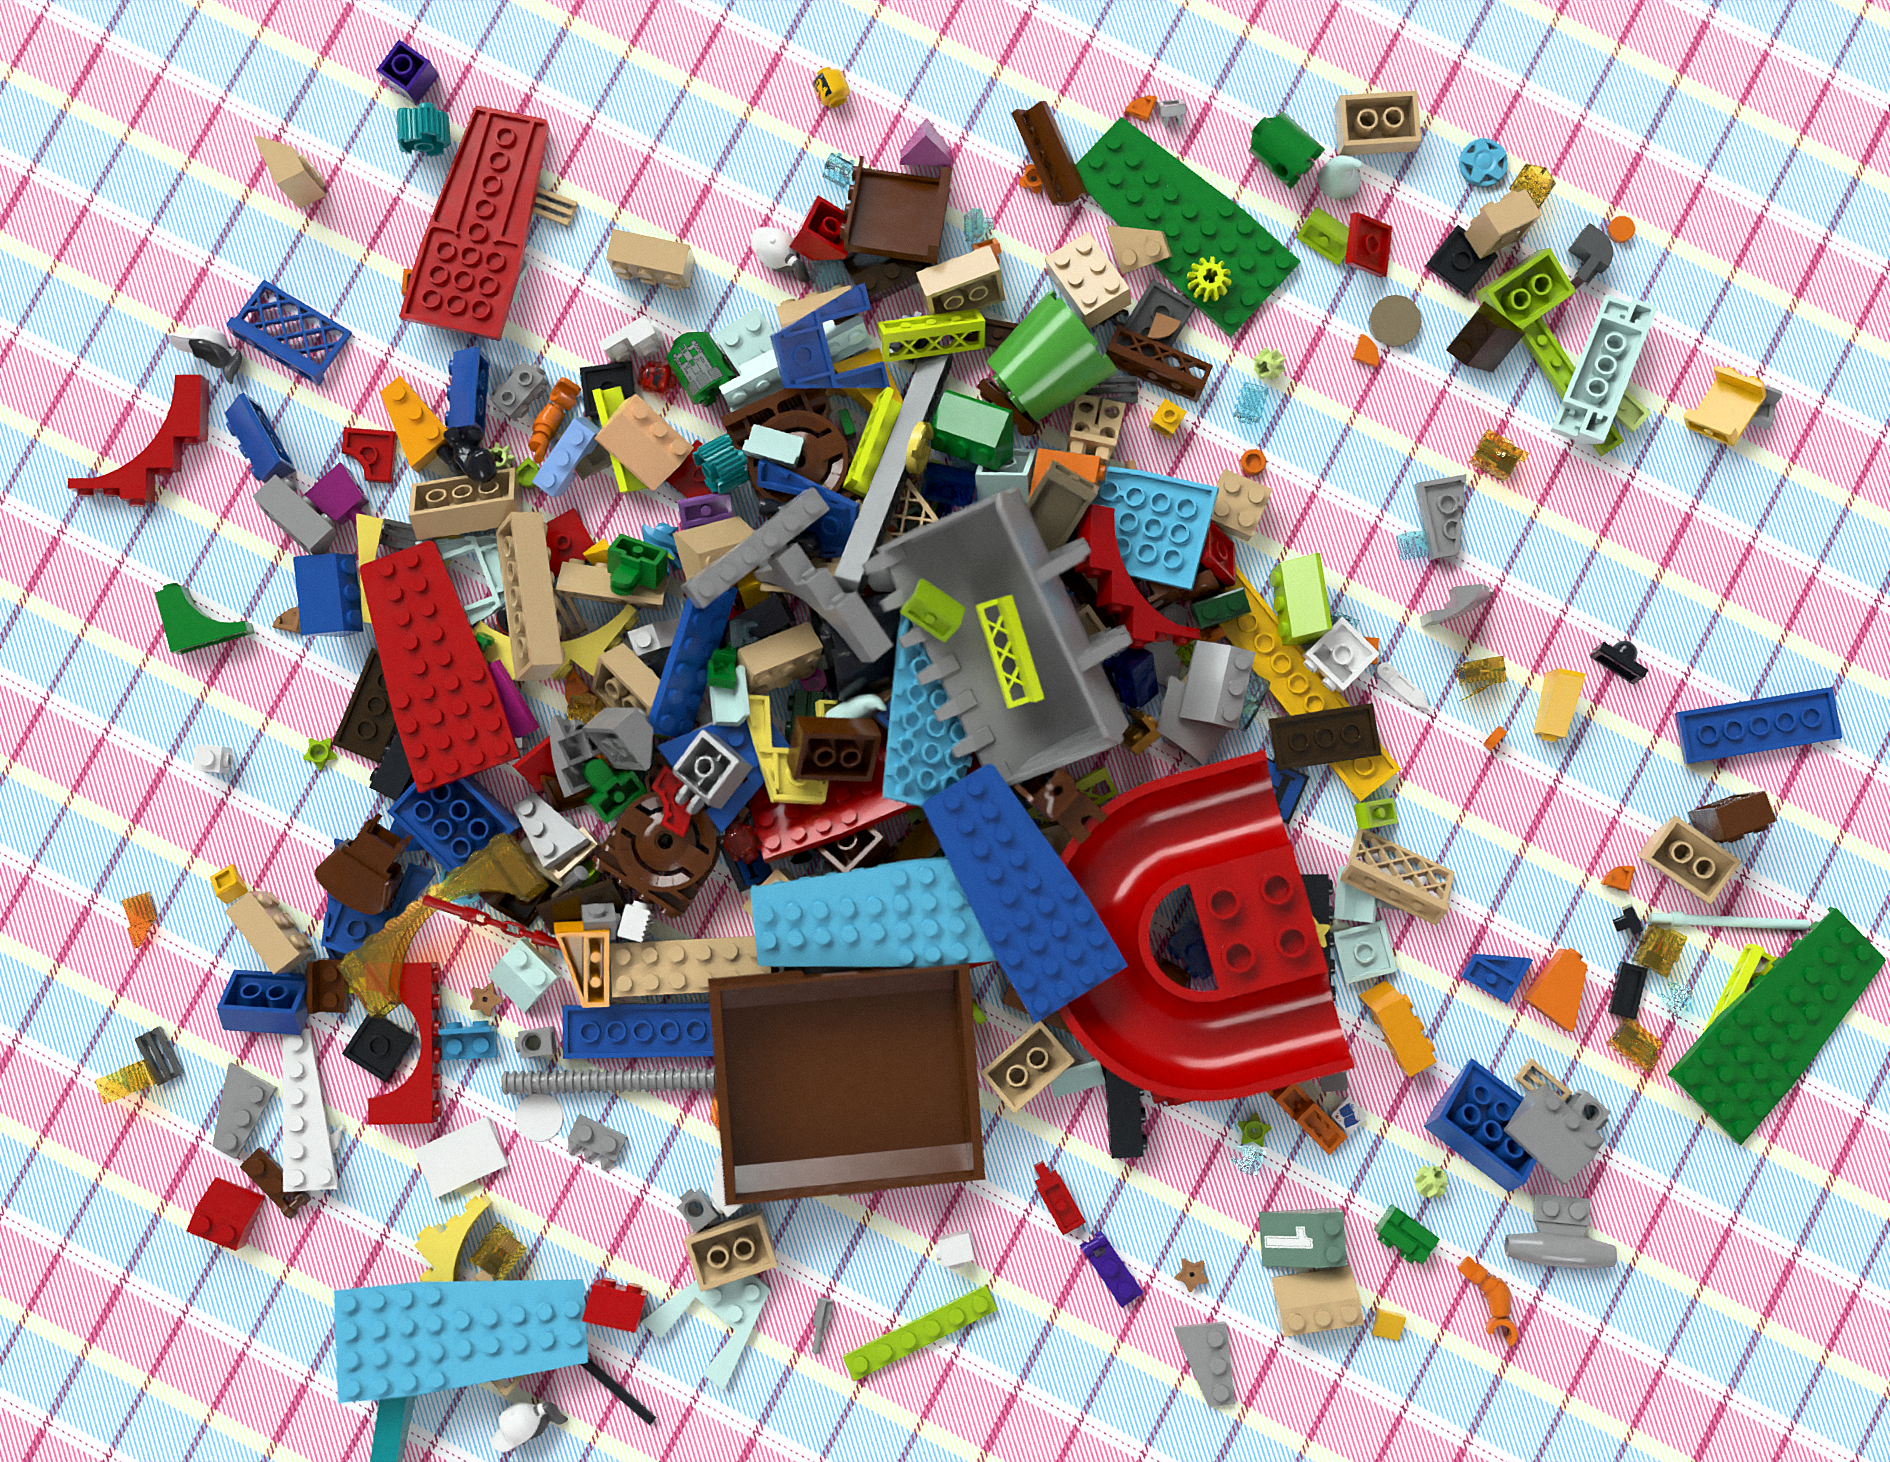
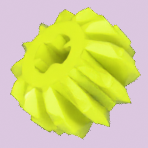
[1187,256,1231,302]

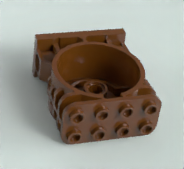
[721,388,865,520]
[591,753,752,919]

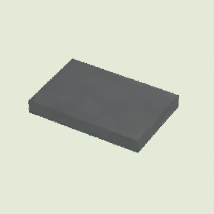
[1116,279,1197,357]

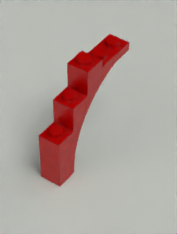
[67,374,209,507]
[1075,504,1199,649]

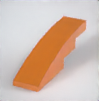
[1267,1084,1348,1156]

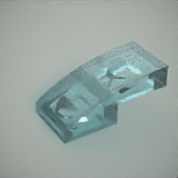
[1238,672,1270,732]

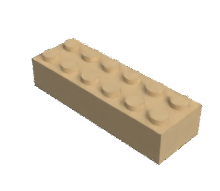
[496,512,565,681]
[610,936,774,997]

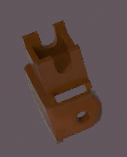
[1134,561,1226,611]
[1013,767,1108,844]
[315,813,414,915]

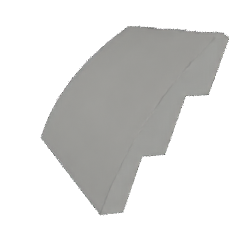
[1420,584,1494,627]
[1156,674,1229,766]
[550,715,602,797]

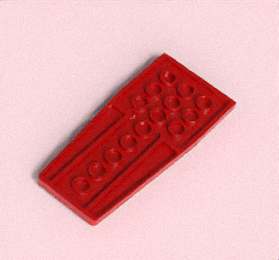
[399,105,550,341]
[359,540,521,794]
[743,727,982,864]

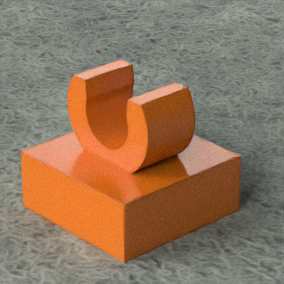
[971,237,1002,265]

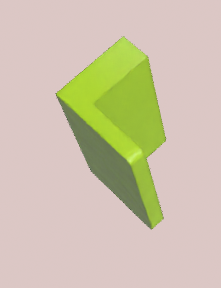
[1296,207,1349,266]
[900,578,965,643]

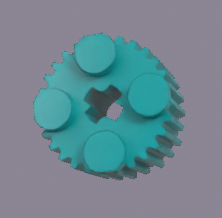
[396,102,451,157]
[692,434,750,495]

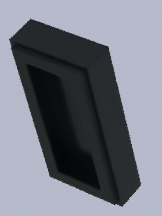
[1608,961,1648,1020]

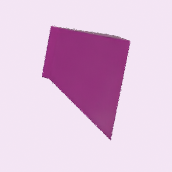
[900,117,952,166]

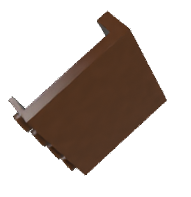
[840,155,952,264]

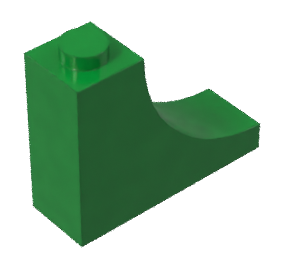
[155,583,255,655]

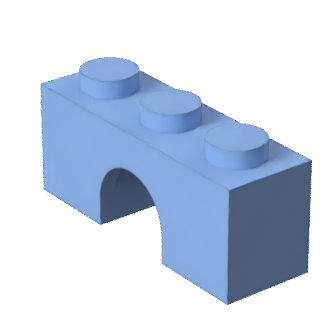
[532,417,601,498]

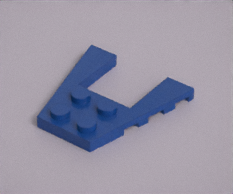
[770,283,890,388]
[757,458,860,558]
[657,719,790,833]
[321,838,436,963]

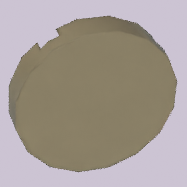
[1368,295,1422,348]

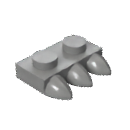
[567,1114,628,1171]

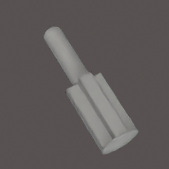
[551,866,589,899]
[812,1297,834,1354]

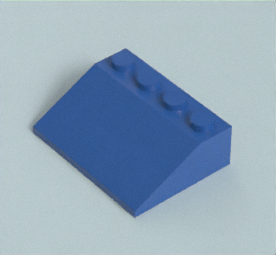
[387,775,523,885]
[1423,1058,1537,1192]

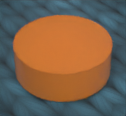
[1607,216,1635,243]
[1239,449,1266,476]
[1483,726,1507,751]

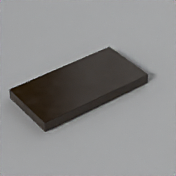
[332,647,396,764]
[1268,703,1382,771]

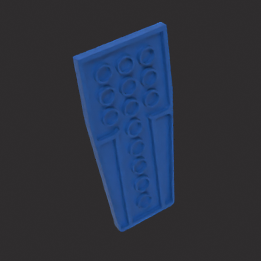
[922,764,1128,1023]

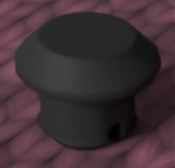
[790,850,813,865]

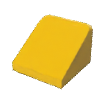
[583,538,610,566]
[210,864,248,904]
[1371,1308,1407,1341]

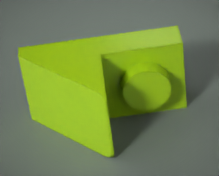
[1354,797,1399,830]

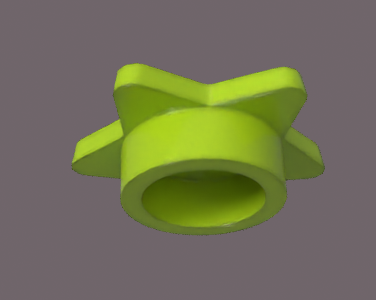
[303,737,337,770]
[1237,1113,1272,1147]

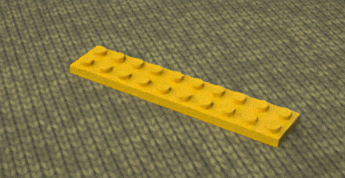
[1218,565,1401,802]

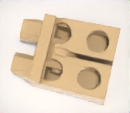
[1067,394,1126,466]

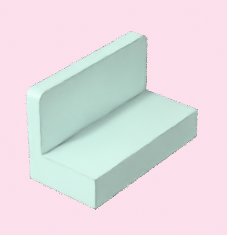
[742,424,804,469]
[709,665,750,727]
[1334,866,1377,923]
[1051,1058,1106,1098]

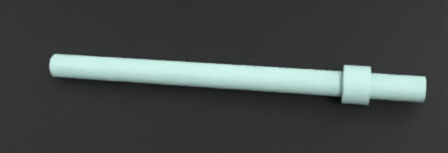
[1648,911,1809,930]

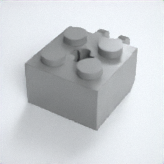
[672,729,753,815]

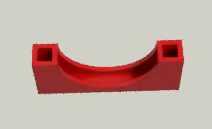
[367,962,442,1125]

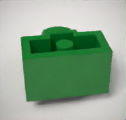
[607,533,668,596]
[582,757,647,824]

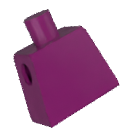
[303,462,369,527]

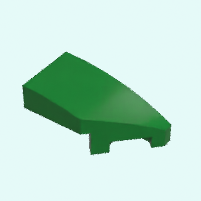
[707,641,737,689]

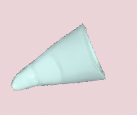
[1318,155,1363,200]
[825,694,887,719]

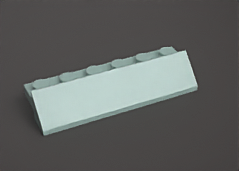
[1550,294,1658,445]
[719,314,873,412]

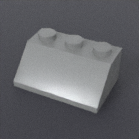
[252,475,337,555]
[1178,640,1255,730]
[582,707,653,771]
[1504,1085,1605,1185]

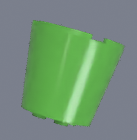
[986,289,1118,422]

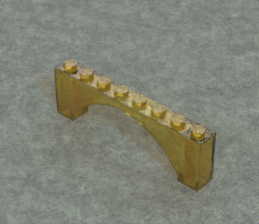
[337,833,549,1019]

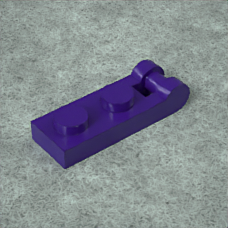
[1079,1230,1143,1308]

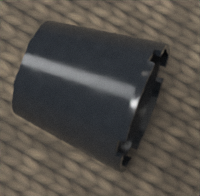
[811,593,902,704]

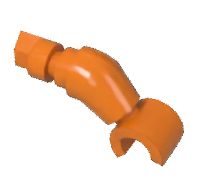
[528,377,581,464]
[1458,1256,1518,1347]

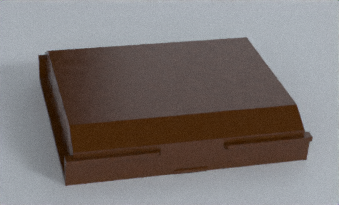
[708,963,986,1206]

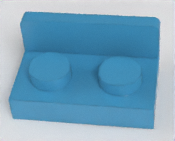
[438,1020,498,1060]

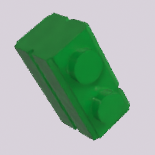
[1374,1204,1440,1265]

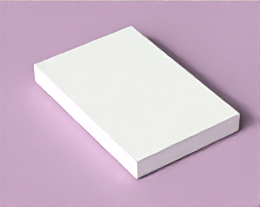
[413,1116,509,1199]

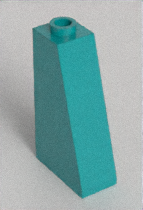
[370,1395,416,1462]

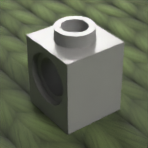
[515,1026,557,1058]
[1566,1088,1611,1130]
[676,1187,719,1233]

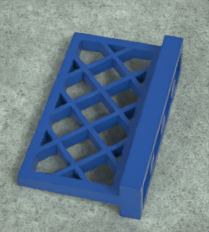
[226,279,352,386]

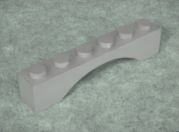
[680,487,830,608]

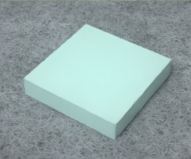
[1333,920,1397,984]

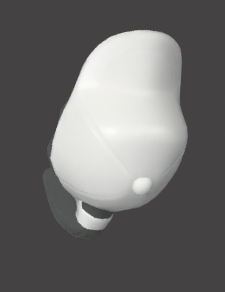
[751,227,810,283]
[169,324,243,384]
[491,1401,568,1452]

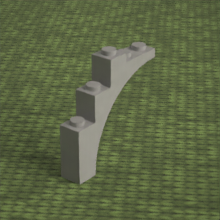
[753,543,893,663]

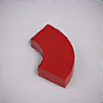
[651,765,692,838]

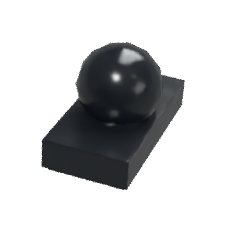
[1590,640,1648,684]

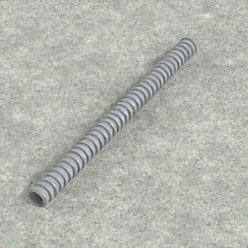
[501,1067,716,1095]

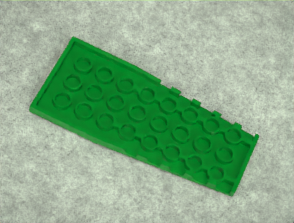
[1076,117,1301,338]
[1667,907,1886,1146]

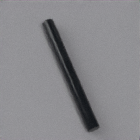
[580,1357,657,1426]

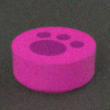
[800,668,827,692]

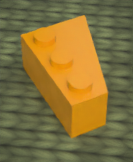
[380,375,451,473]
[554,921,609,1008]
[1358,980,1437,1078]

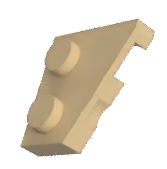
[1106,225,1172,275]

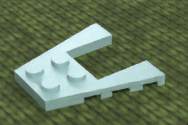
[415,534,505,627]
[641,1274,771,1391]

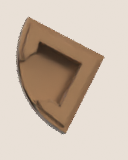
[1148,313,1181,340]
[272,607,301,634]

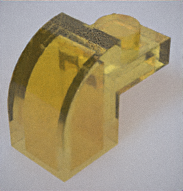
[95,1059,157,1105]

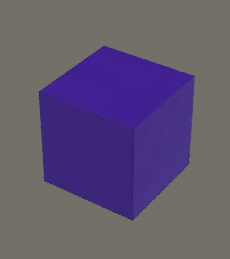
[376,39,439,106]

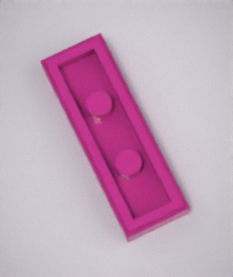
[489,659,540,738]

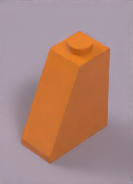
[1029,448,1107,498]
[1522,948,1588,1032]

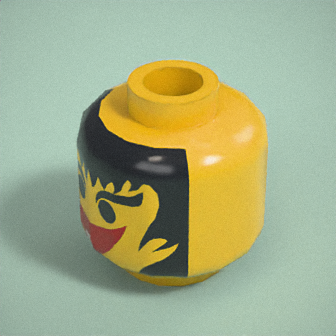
[812,67,850,108]

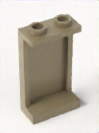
[1026,460,1099,552]

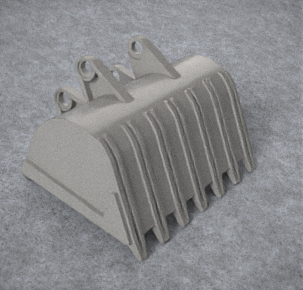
[862,487,1133,786]

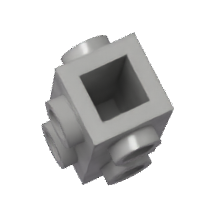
[490,361,548,422]

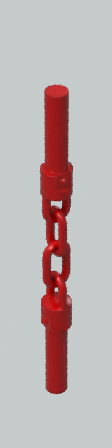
[422,894,562,951]

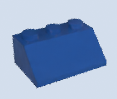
[445,347,490,436]
[224,392,297,483]
[293,553,364,637]
[216,969,309,1035]

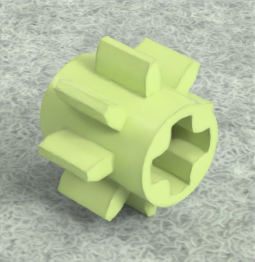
[1253,347,1286,381]
[486,442,517,470]
[1414,1165,1449,1199]

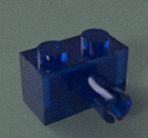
[920,462,976,519]
[1102,647,1159,710]
[1166,919,1212,981]

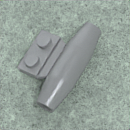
[1504,1193,1617,1269]

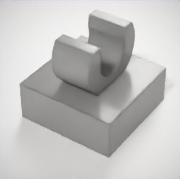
[1157,99,1187,128]

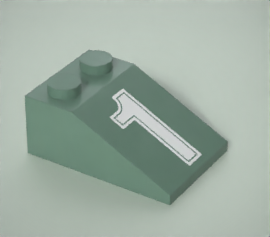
[1258,1207,1347,1268]

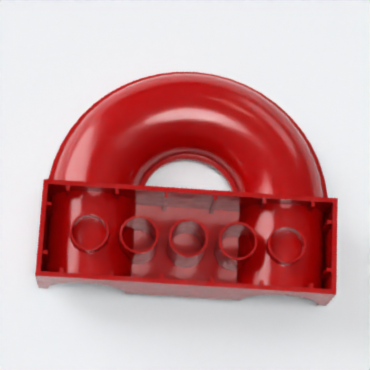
[1058,749,1356,1102]

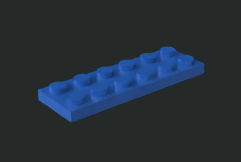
[648,587,738,738]
[1675,687,1842,764]
[562,1002,714,1059]

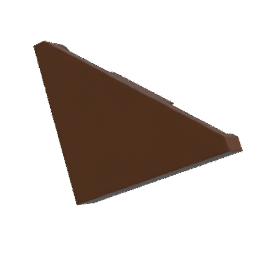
[540,775,595,813]

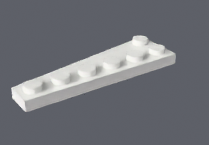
[282,1029,339,1192]

